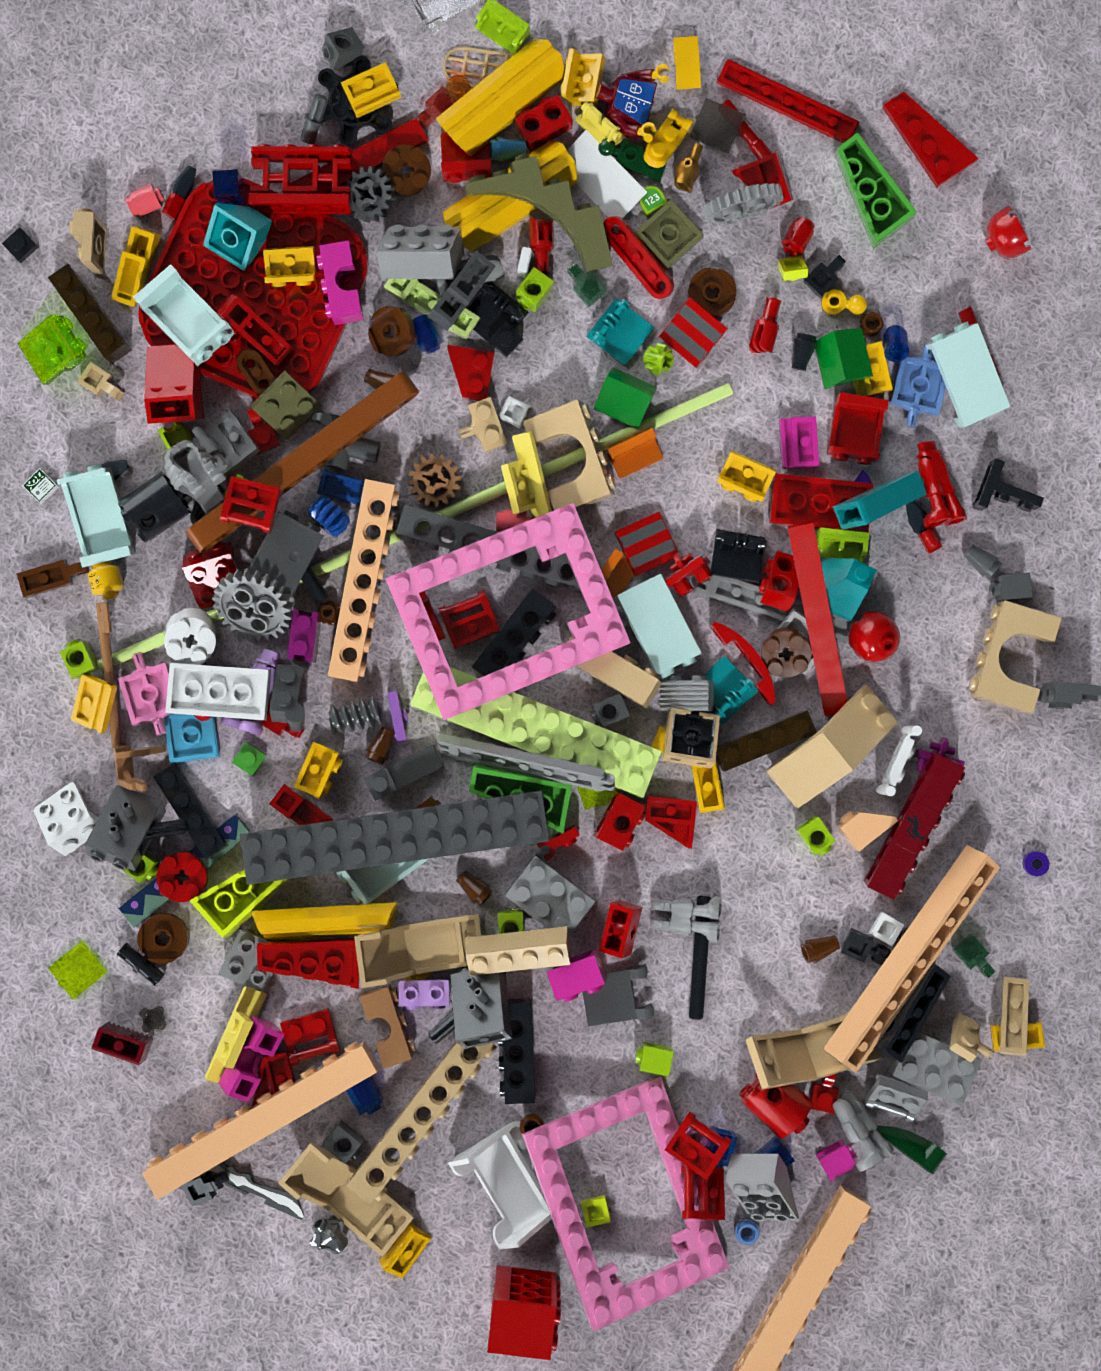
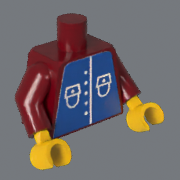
[595,64,670,143]

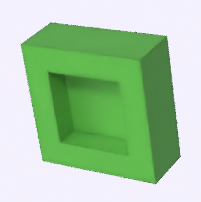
[232,742,267,776]

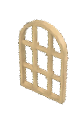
[443,47,509,88]

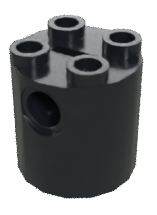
[118,471,191,542]

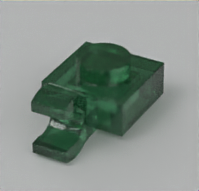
[567,263,608,308]
[952,934,996,978]

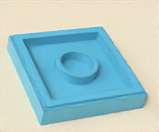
[164,714,220,764]

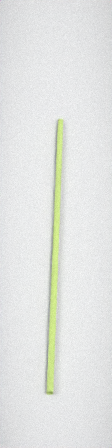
[97,383,733,671]

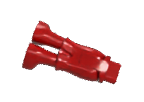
[916,441,967,528]

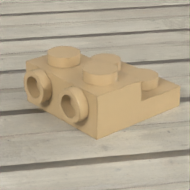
[69,208,107,276]

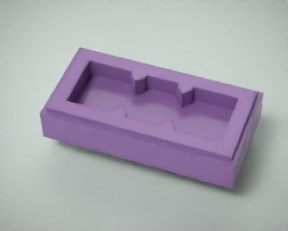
[387,691,408,741]

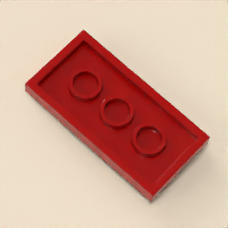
[769,473,873,533]

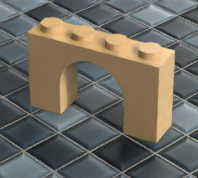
[523,399,616,510]
[969,600,1062,714]

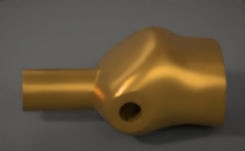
[674,143,703,193]

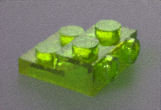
[17,314,88,385]

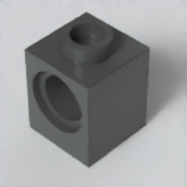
[322,27,364,70]
[991,572,1033,602]
[590,693,630,728]
[322,1120,364,1164]

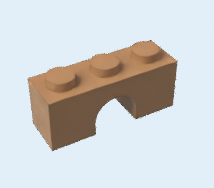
[359,984,416,1069]

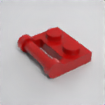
[220,476,282,533]
[438,590,500,649]
[280,1008,341,1066]
[665,1112,732,1180]
[681,1165,725,1221]

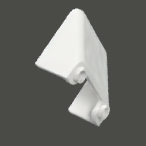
[448,1121,552,1249]

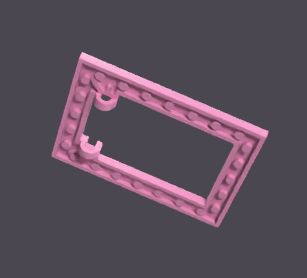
[385,503,630,720]
[522,1076,729,1331]

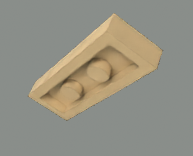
[1000,977,1029,1056]

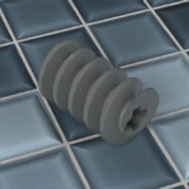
[328,695,383,735]

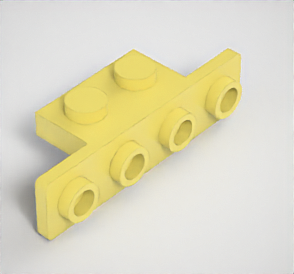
[501,432,552,519]
[205,986,267,1083]

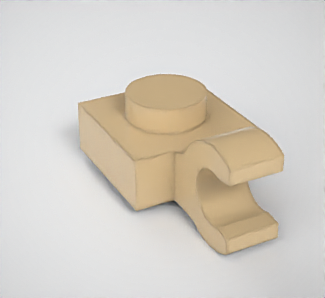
[77,362,125,402]

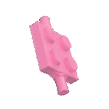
[118,653,172,736]

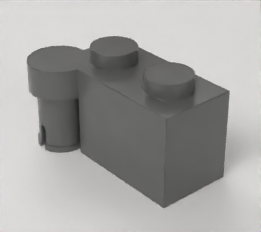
[270,664,305,732]

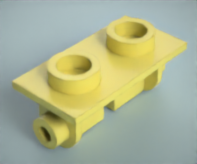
[574,102,626,145]

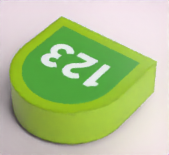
[639,186,668,217]

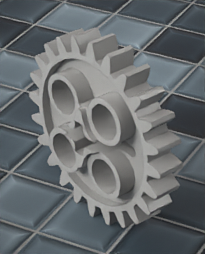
[702,183,783,225]
[212,569,294,641]

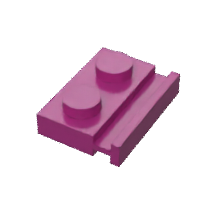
[779,416,819,469]

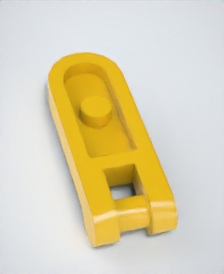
[644,108,694,168]

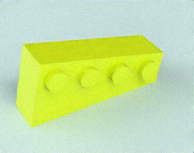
[189,870,290,938]

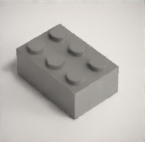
[376,225,464,279]
[505,854,595,936]
[887,1031,982,1106]

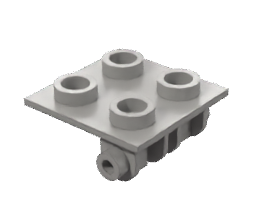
[218,929,273,992]

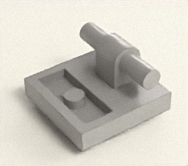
[192,410,260,477]

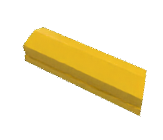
[436,39,565,156]
[443,140,577,253]
[251,902,398,940]

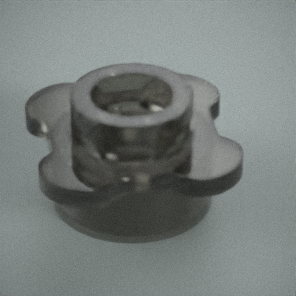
[139,1005,167,1033]

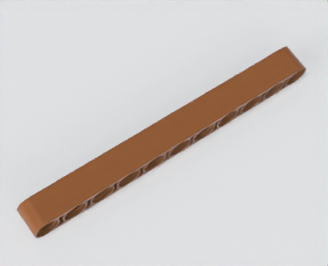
[185,371,420,553]

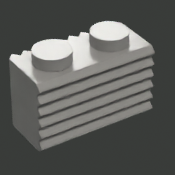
[660,676,714,711]

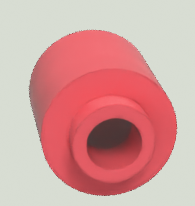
[125,184,165,217]
[496,509,532,532]

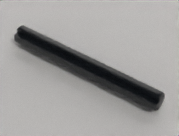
[689,895,712,1020]

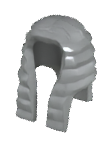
[164,440,226,514]

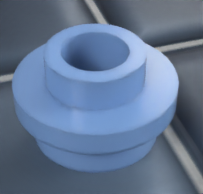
[734,1219,760,1245]

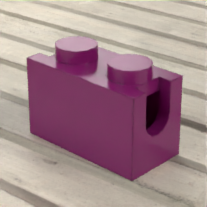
[287,609,321,663]

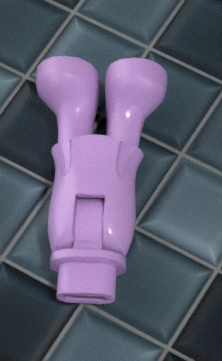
[220,649,280,736]

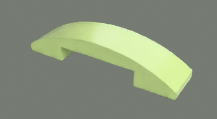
[384,279,480,339]

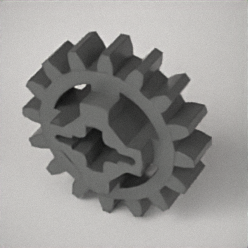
[346,166,396,223]

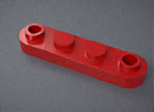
[603,216,674,299]

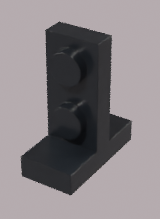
[972,458,1044,512]

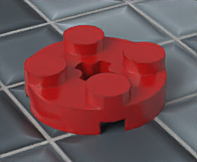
[156,852,208,902]

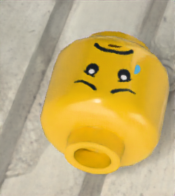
[88,562,124,600]

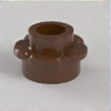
[860,312,884,337]
[318,601,340,625]

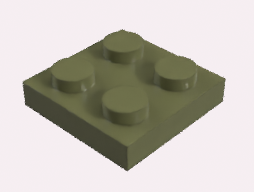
[635,200,704,271]
[250,371,321,440]

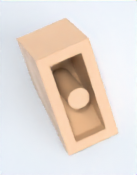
[837,811,898,851]

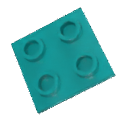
[586,298,655,366]
[703,656,758,725]

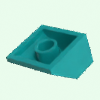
[203,203,272,271]
[821,558,877,621]

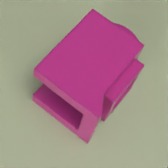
[816,1140,857,1182]

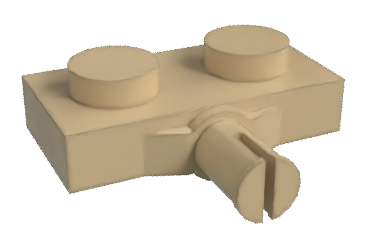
[458,397,507,452]
[950,1012,993,1062]

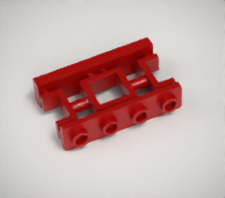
[249,144,353,214]

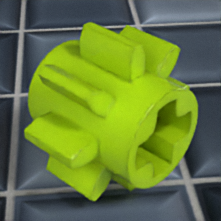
[643,343,674,376]

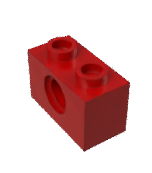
[594,791,646,851]

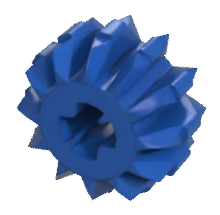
[308,495,350,537]

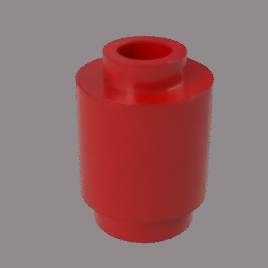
[781,217,815,256]

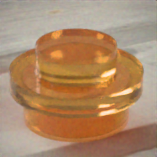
[446,75,471,100]

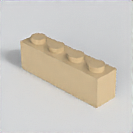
[567,635,662,709]
[465,926,571,976]

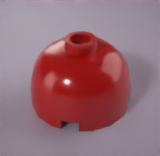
[985,205,1031,258]
[849,611,900,662]

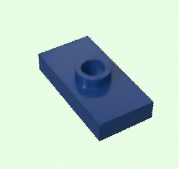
[317,470,365,505]

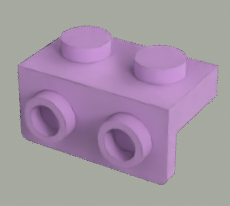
[398,979,451,1010]

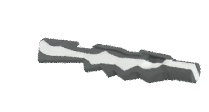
[204,1162,304,1220]

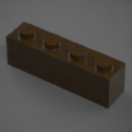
[48,263,132,364]
[716,710,817,772]

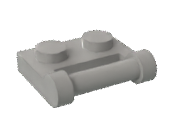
[864,1076,928,1122]

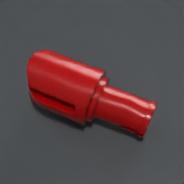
[529,218,554,275]
[749,297,781,353]

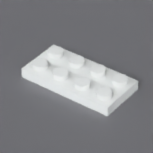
[165,663,271,721]

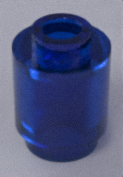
[413,314,443,354]
[883,325,910,362]

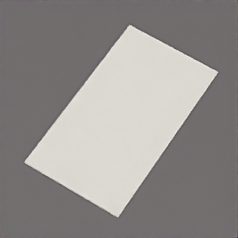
[567,130,647,218]

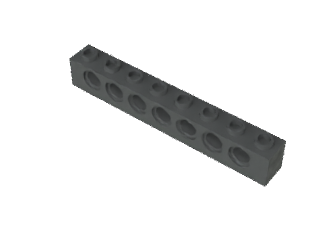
[396,504,581,593]

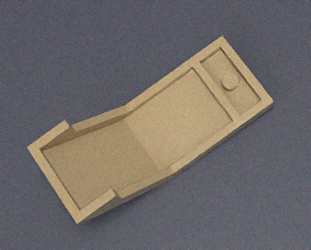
[766,685,898,808]
[354,913,481,988]
[745,1013,882,1089]
[278,1142,415,1257]

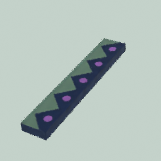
[118,814,250,928]

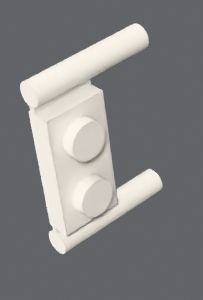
[876,726,922,796]

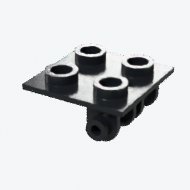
[468,282,529,348]
[711,529,766,583]

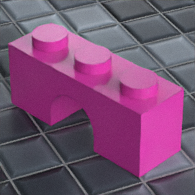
[316,240,364,325]
[218,1016,285,1103]

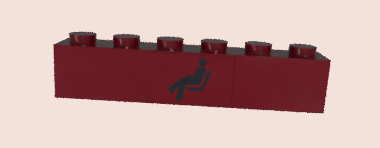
[864,750,965,900]

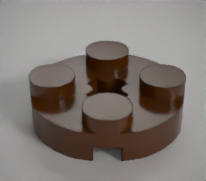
[382,145,431,197]
[687,268,737,318]
[368,306,417,357]
[761,628,812,677]
[137,913,189,964]

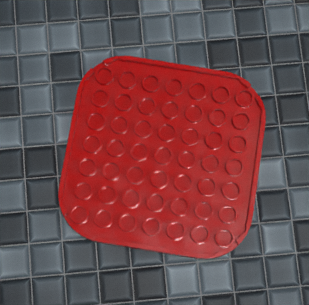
[138,176,368,399]

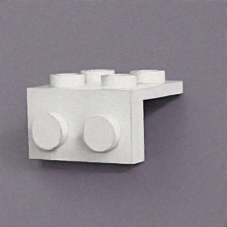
[34,782,98,856]

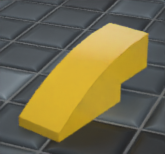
[111,226,161,307]

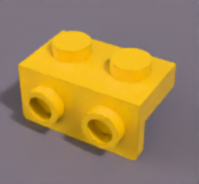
[561,49,606,106]
[263,246,317,287]
[717,450,776,502]
[294,741,343,799]

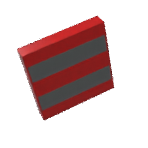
[659,297,728,368]
[614,512,679,577]

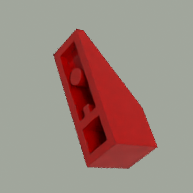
[216,294,293,367]

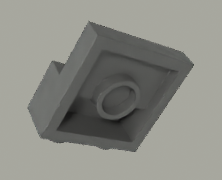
[1038,681,1101,709]

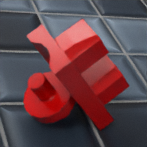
[665,553,713,596]

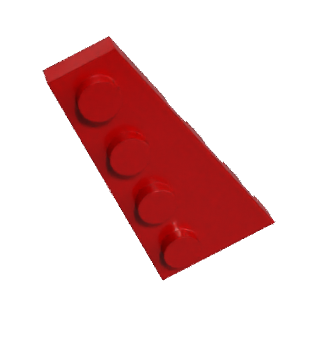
[882,92,979,188]
[257,938,359,989]

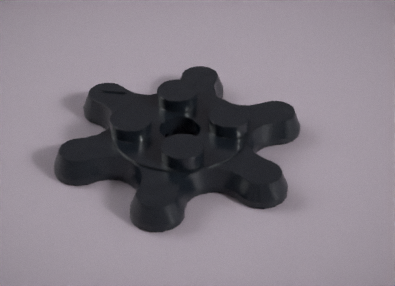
[318,56,399,146]

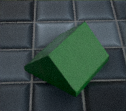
[815,328,873,389]
[593,367,657,429]

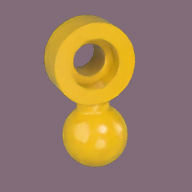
[821,289,867,316]

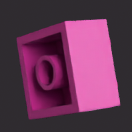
[547,948,608,1002]

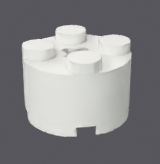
[164,608,216,665]

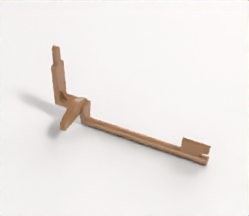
[96,602,166,791]

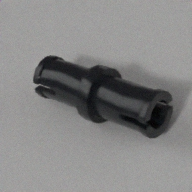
[116,943,166,986]

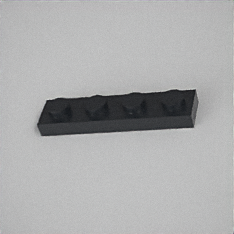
[153,763,229,860]

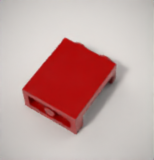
[827,392,889,465]

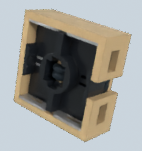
[662,708,720,768]

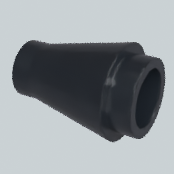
[791,333,817,371]

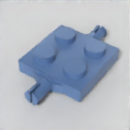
[889,344,946,428]

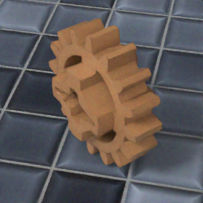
[407,454,462,508]

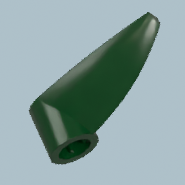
[876,1126,947,1175]

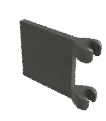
[582,966,654,1026]

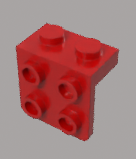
[441,132,492,183]
[182,541,237,609]

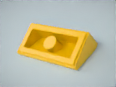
[691,761,725,813]
[379,1222,432,1279]

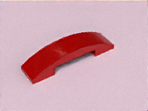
[709,622,775,705]
[269,784,335,825]

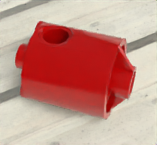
[739,1073,813,1139]

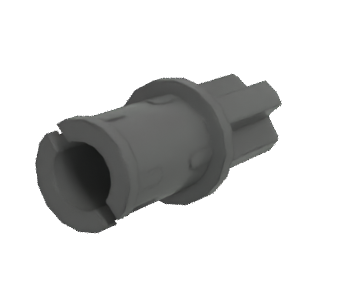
[300,94,328,145]

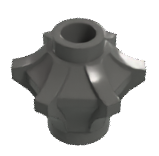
[310,1215,348,1255]

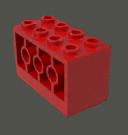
[487,1265,561,1360]

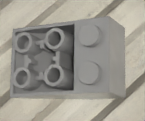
[726,1154,799,1222]

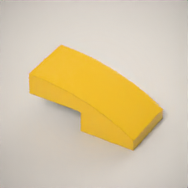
[673,36,701,90]

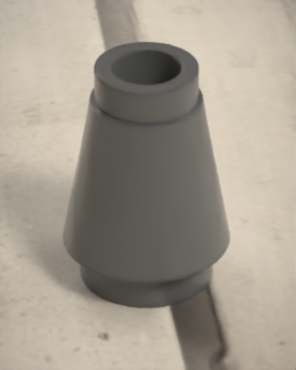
[964,544,1002,579]

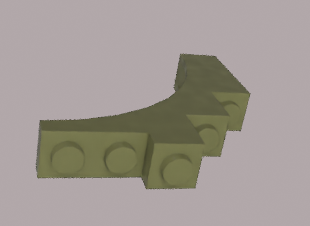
[464,154,613,273]

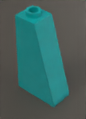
[833,471,927,530]

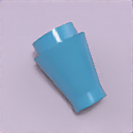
[490,137,526,162]

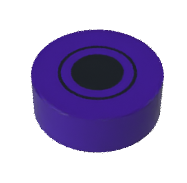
[1022,851,1050,876]

